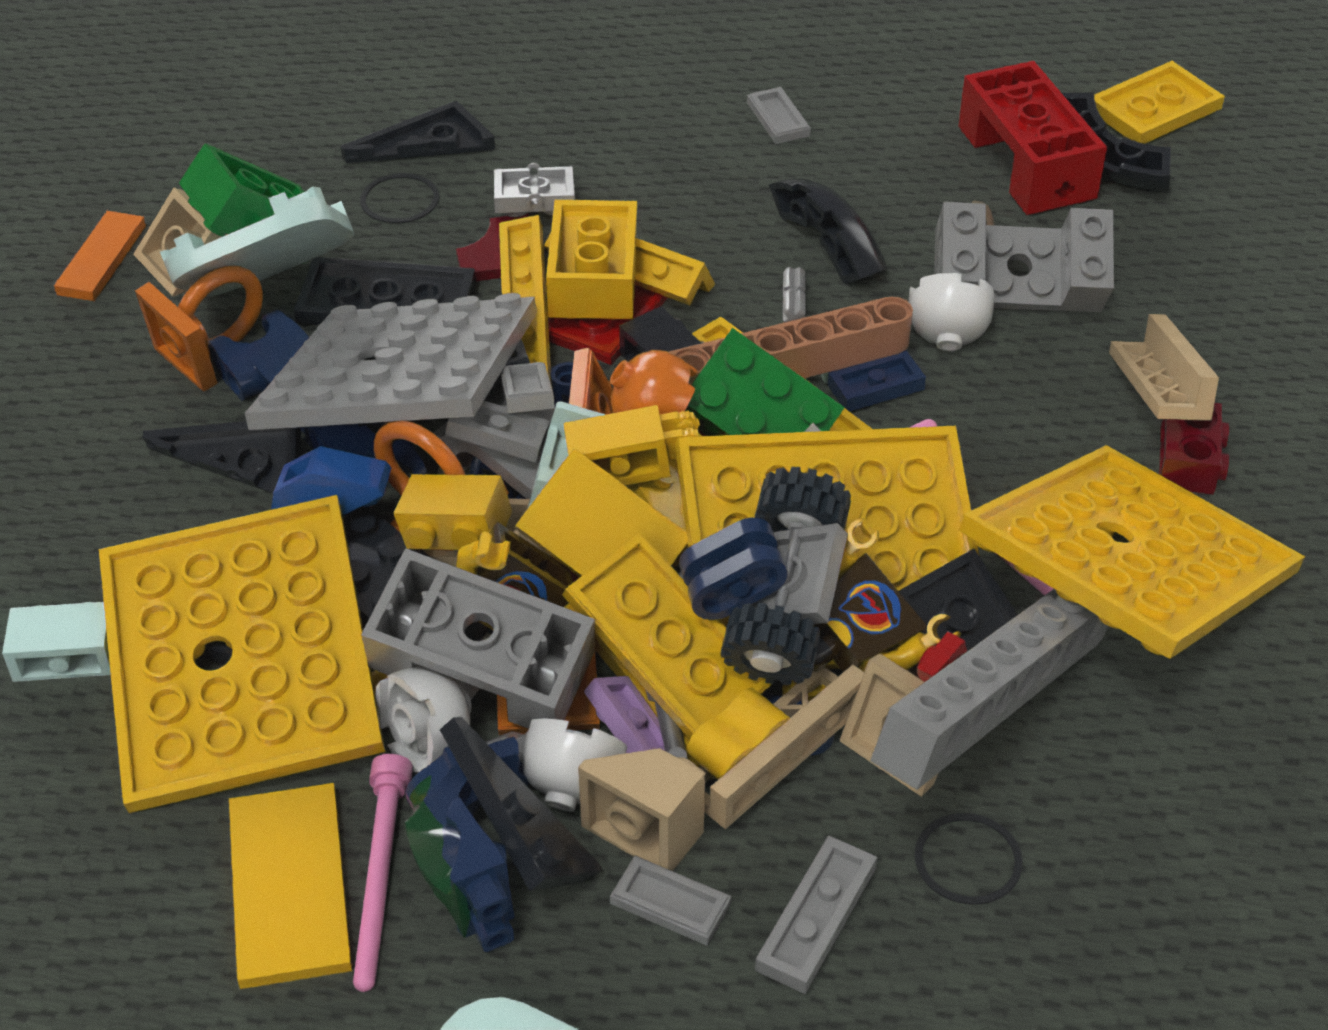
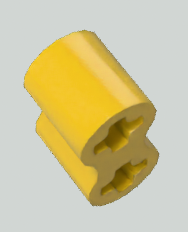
[686,688,790,780]

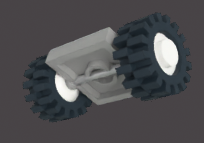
[720,467,851,685]

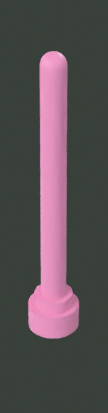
[353,754,413,992]

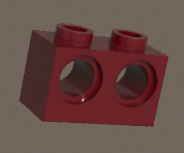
[1159,402,1229,495]

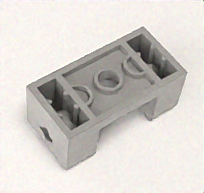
[934,202,1114,312]
[361,548,595,729]

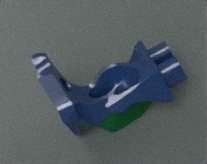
[405,736,529,952]

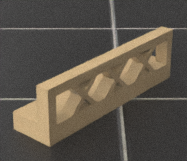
[1109,314,1219,420]
[698,665,864,829]

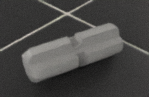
[783,267,806,322]

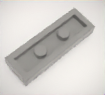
[755,835,877,994]

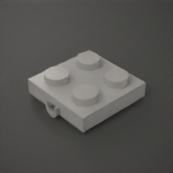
[494,163,575,217]

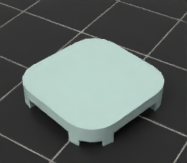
[160,187,354,296]

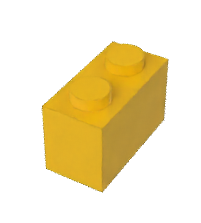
[393,474,512,550]

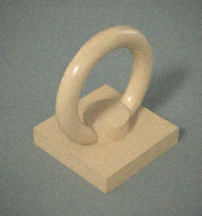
[839,654,982,796]

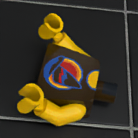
[813,518,961,672]
[456,522,578,641]

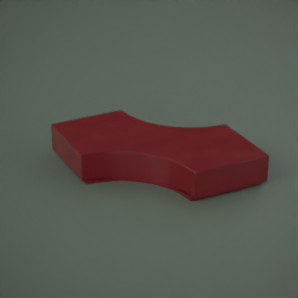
[456,213,530,282]

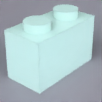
[2,602,111,682]

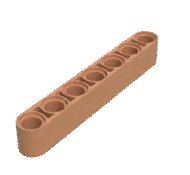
[669,297,913,385]

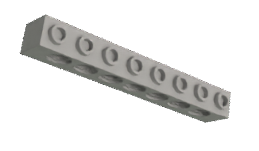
[870,589,1108,790]

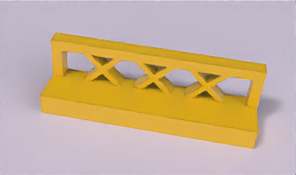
[544,233,715,305]

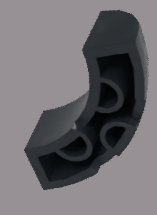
[1062,93,1171,193]
[769,178,888,284]

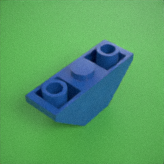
[271,446,392,518]

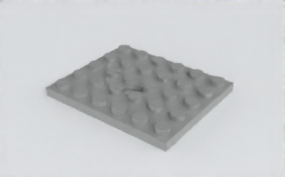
[245,293,537,430]

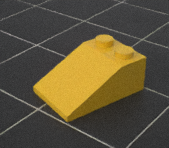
[546,200,637,320]

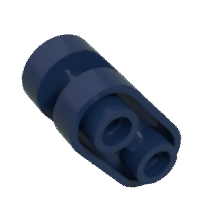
[679,517,788,620]

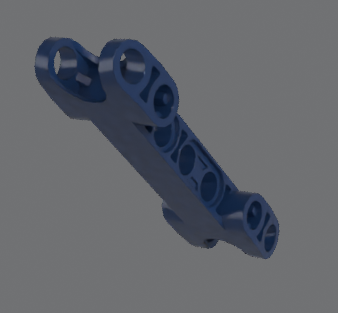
[208,310,428,516]

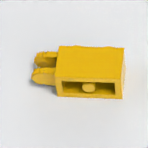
[563,405,701,485]

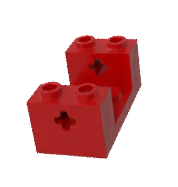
[958,61,1107,215]

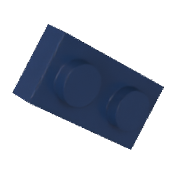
[827,350,926,412]

